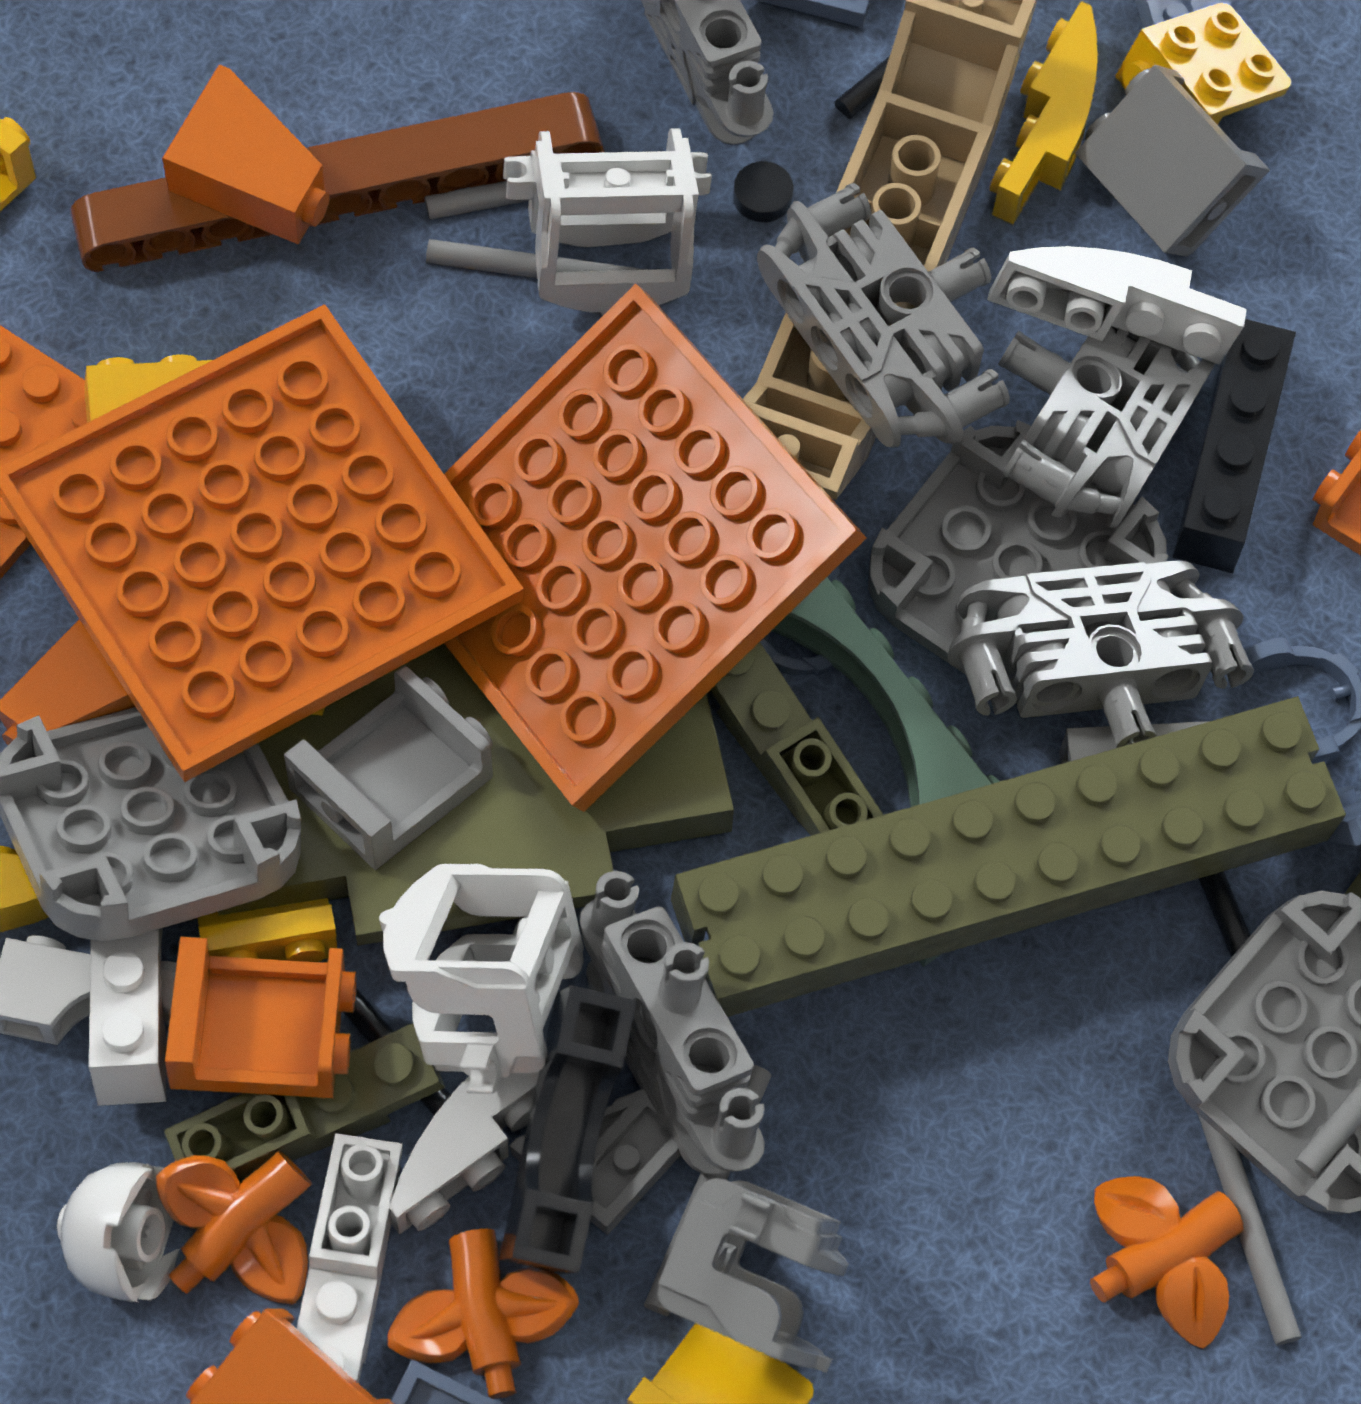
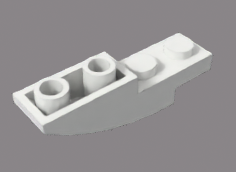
[987,246,1247,365]
[389,1071,539,1234]
[297,1133,402,1383]

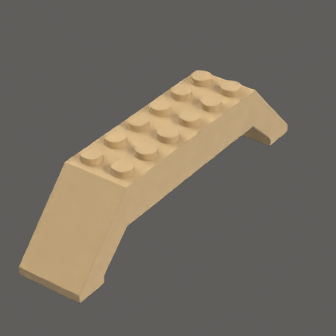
[743,0,1038,500]

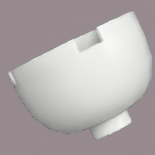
[57,1162,180,1302]

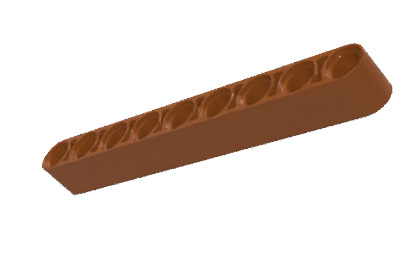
[70,92,605,272]

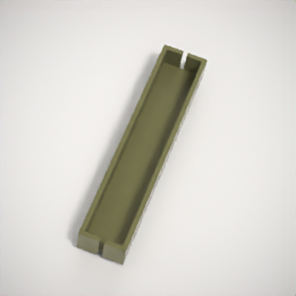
[670,696,1346,1017]

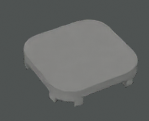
[868,420,1169,704]
[0,707,301,941]
[1168,890,1361,1215]

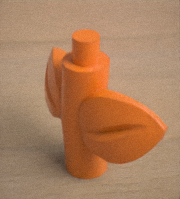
[156,1151,312,1305]
[1090,1176,1243,1349]
[387,1229,579,1399]

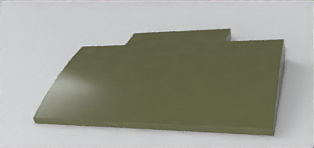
[218,643,734,946]

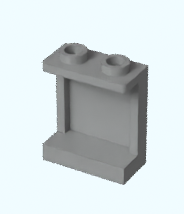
[1075,64,1270,257]
[284,665,493,870]

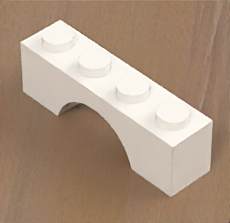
[89,928,166,1106]
[0,935,177,1045]

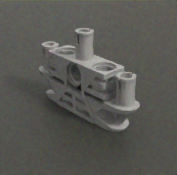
[641,0,774,144]
[757,183,1010,447]
[998,326,1216,529]
[947,561,1254,748]
[579,871,765,1175]

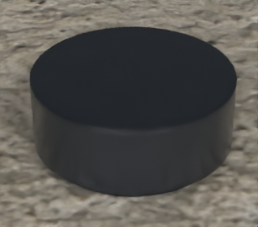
[733,161,793,223]

